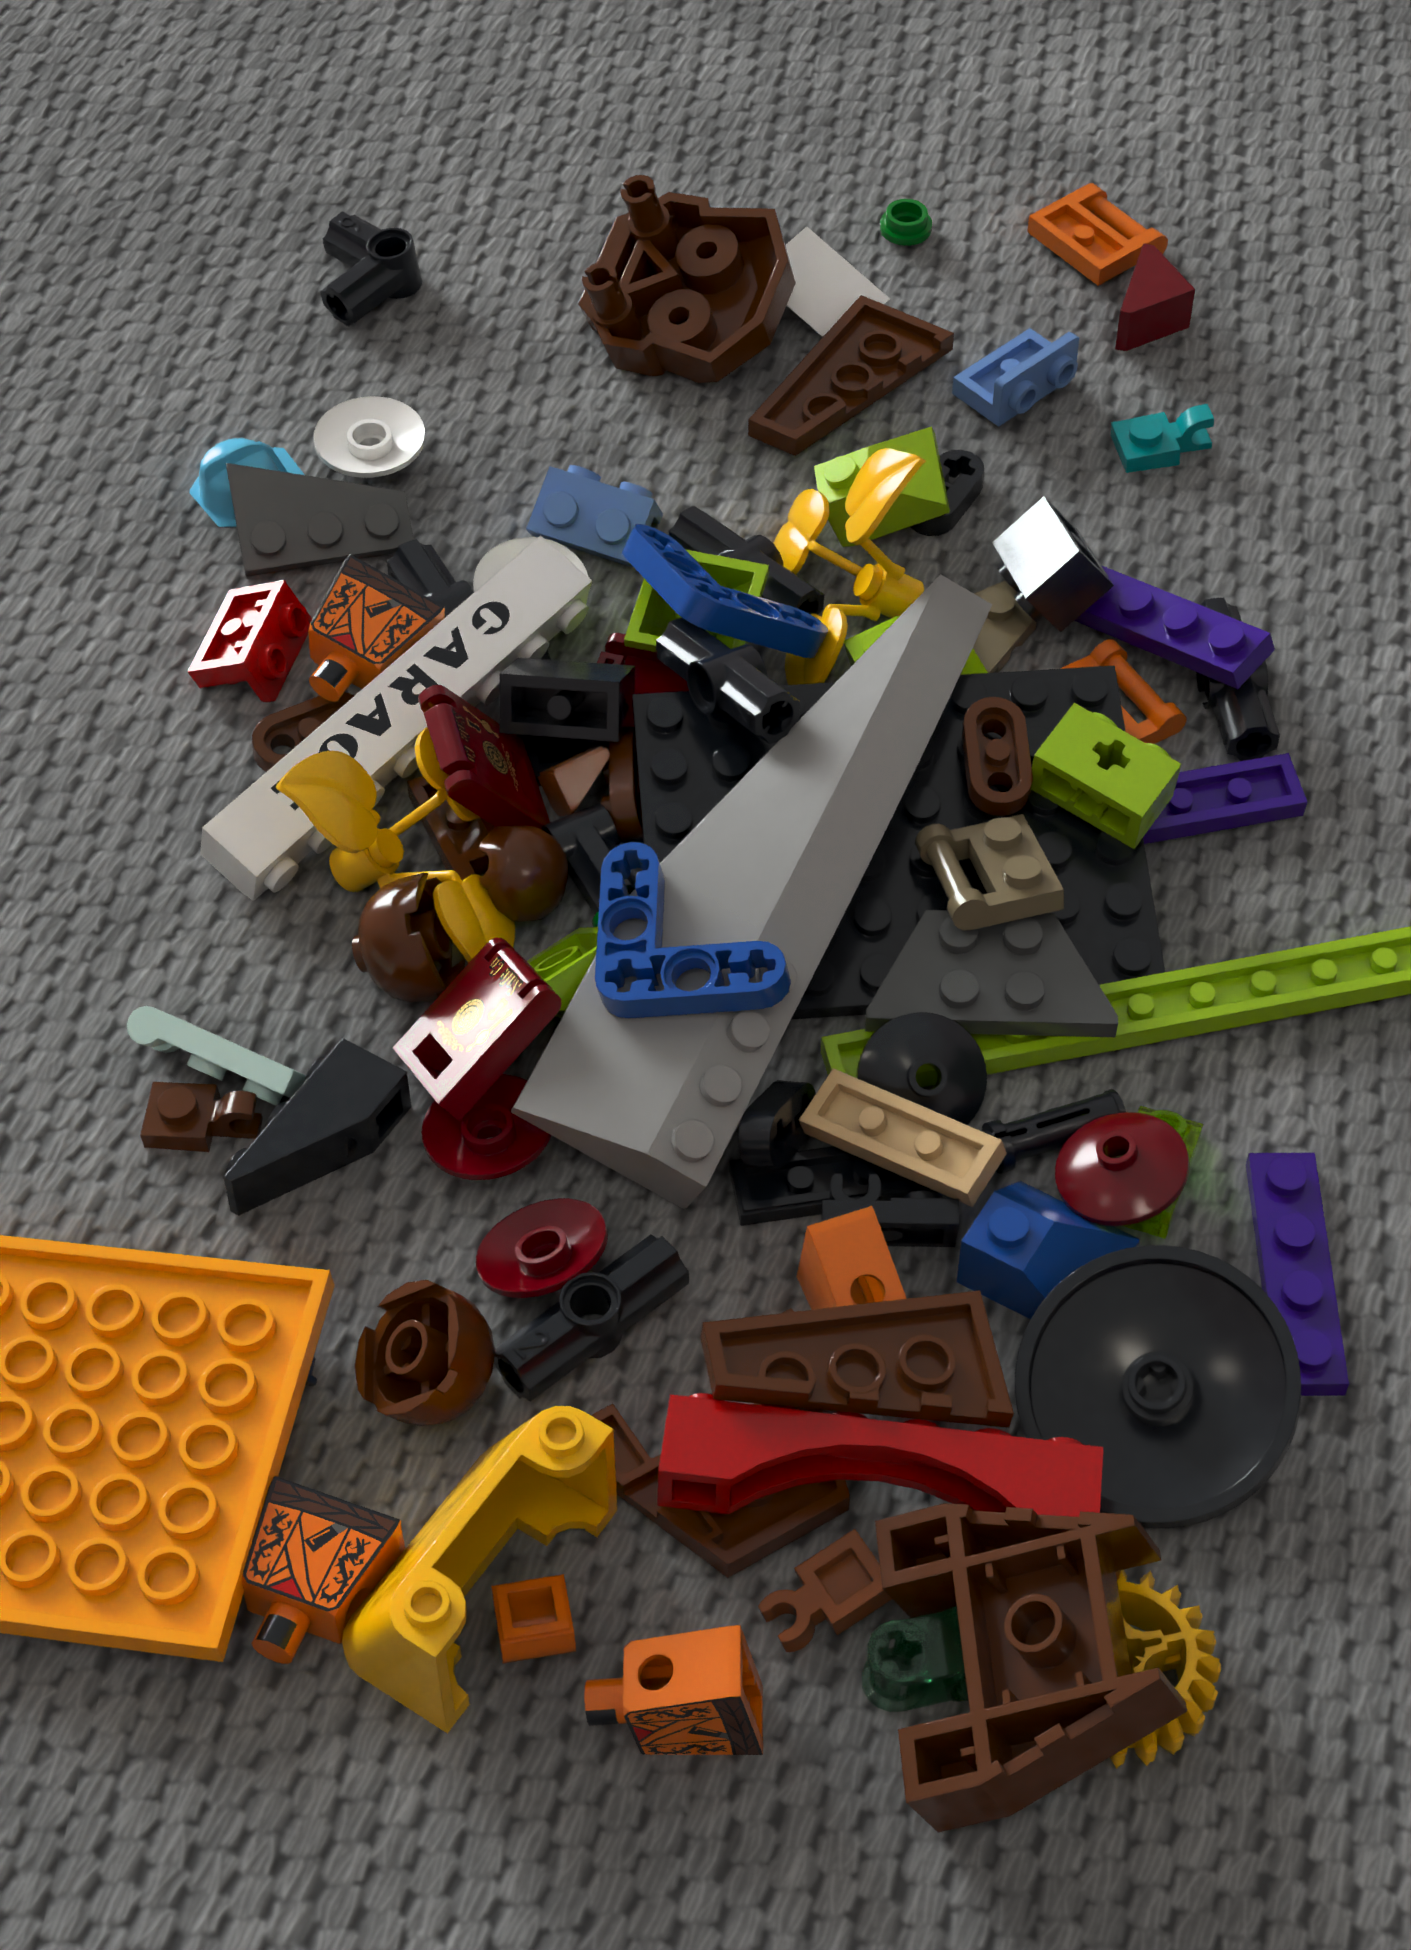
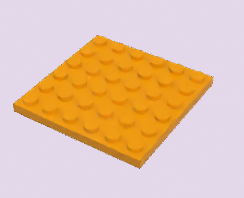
[0,1235,335,1662]

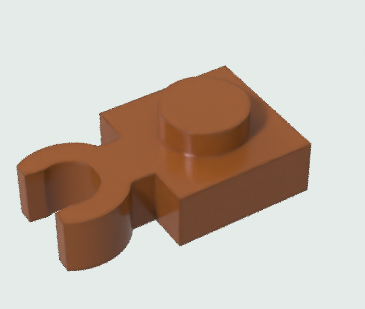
[758,1529,892,1652]

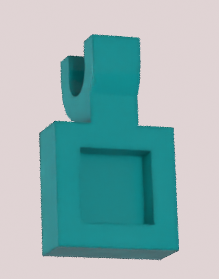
[1111,403,1214,473]

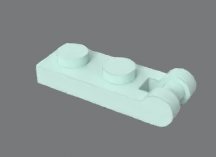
[127,1006,306,1106]

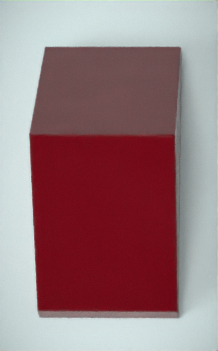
[1115,243,1195,351]

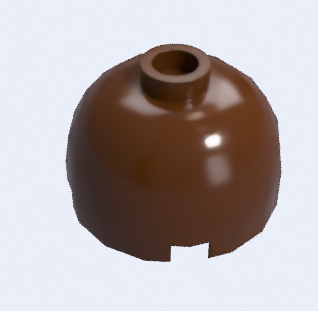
[352,873,465,1002]
[354,1280,495,1426]

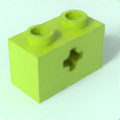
[1031,703,1182,849]

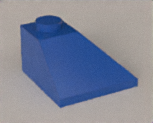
[956,1181,1140,1319]

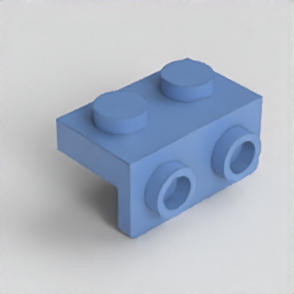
[952,328,1079,427]
[526,465,663,567]

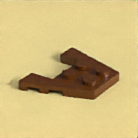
[591,1308,850,1578]

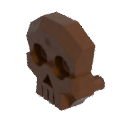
[578,175,796,383]

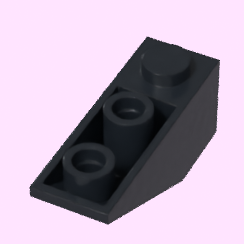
[223,1038,412,1216]

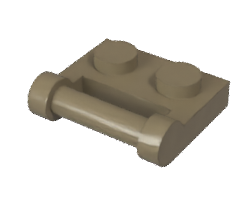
[915,814,1064,931]

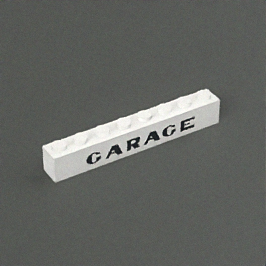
[200,535,592,901]

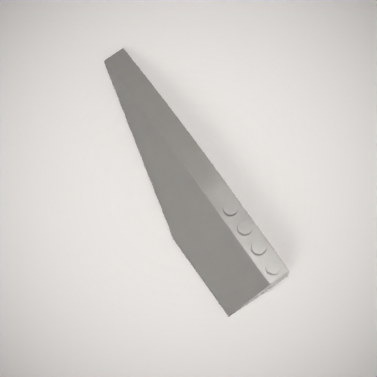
[511,574,993,1209]

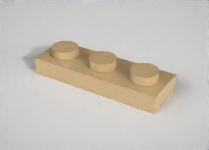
[799,1068,1007,1207]

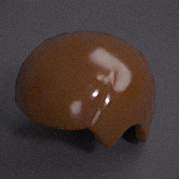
[479,825,568,922]

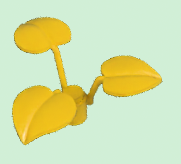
[774,448,926,685]
[276,727,515,963]

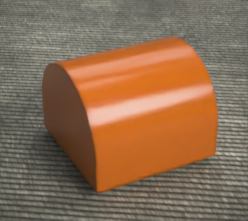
[491,1574,576,1664]

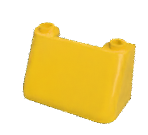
[342,1406,617,1734]

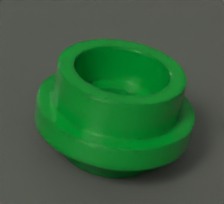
[880,199,932,246]

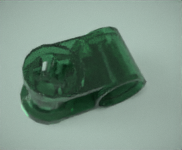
[861,1606,968,1712]

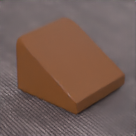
[538,746,610,816]

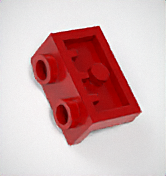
[187,580,312,702]

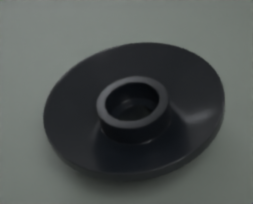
[857,1012,987,1125]

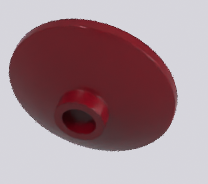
[421,1074,551,1180]
[1055,1112,1190,1226]
[476,1198,608,1298]

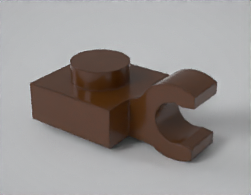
[140,1082,263,1152]

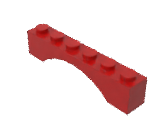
[657,1393,1104,1517]

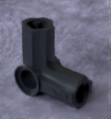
[320,211,422,327]

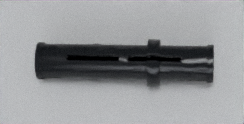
[982,1089,1126,1174]

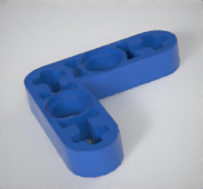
[622,524,828,659]
[595,842,791,1018]

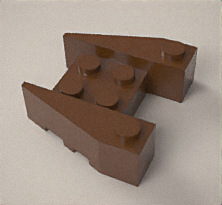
[875,1503,1187,1833]

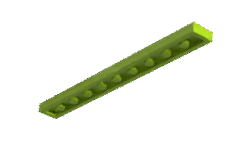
[821,926,1411,1087]

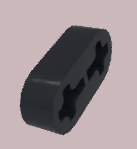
[910,450,984,536]
[738,1080,816,1168]

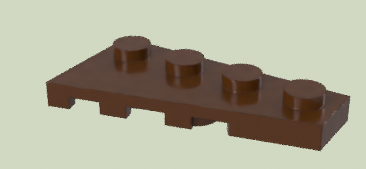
[748,295,954,456]
[700,1290,1014,1428]

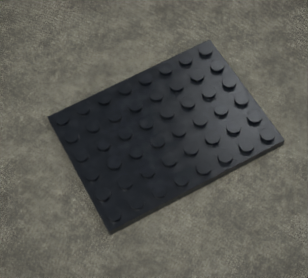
[632,666,1165,1020]

